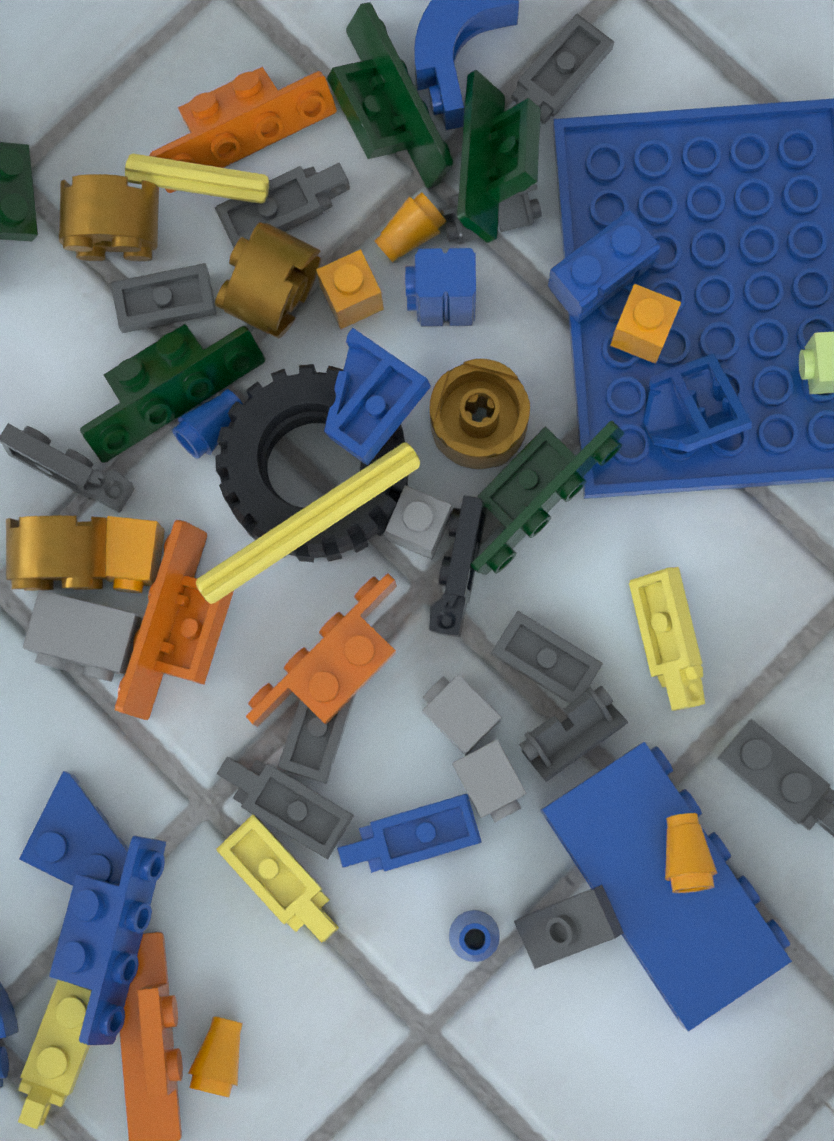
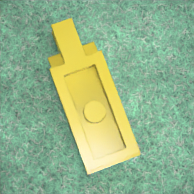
[629,567,705,711]
[216,814,339,943]
[18,980,92,1129]

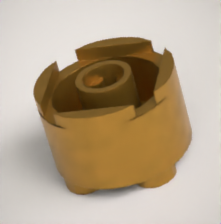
[59,174,159,261]
[215,222,321,339]
[429,358,530,469]
[6,515,108,591]

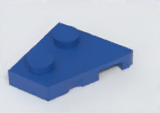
[324,328,431,466]
[19,771,129,886]

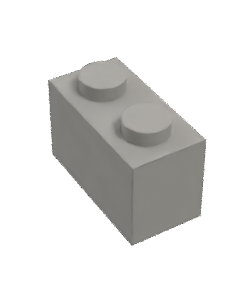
[22,590,143,682]

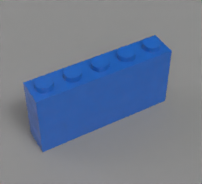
[540,742,792,1032]

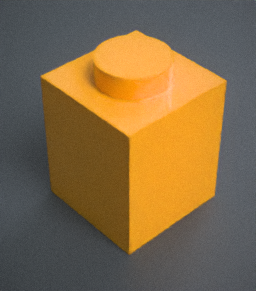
[316,249,384,330]
[610,284,681,364]
[106,516,165,593]

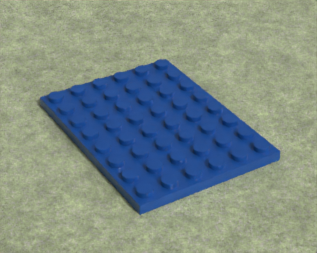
[553,98,834,499]

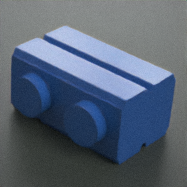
[548,210,660,323]
[405,248,476,327]

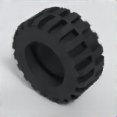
[215,364,409,563]

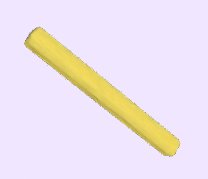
[196,442,420,604]

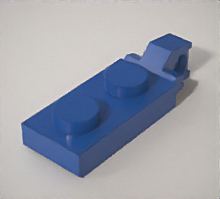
[337,794,482,873]

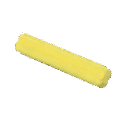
[125,154,269,204]

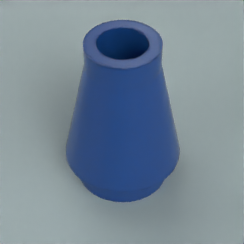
[172,389,243,459]
[449,910,500,962]

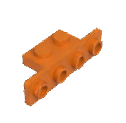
[149,66,337,193]
[115,520,234,720]
[246,573,397,727]
[120,932,183,1141]

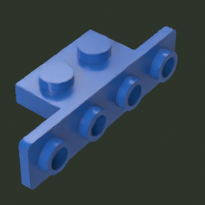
[49,836,166,1045]

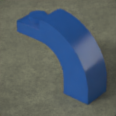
[414,0,519,130]

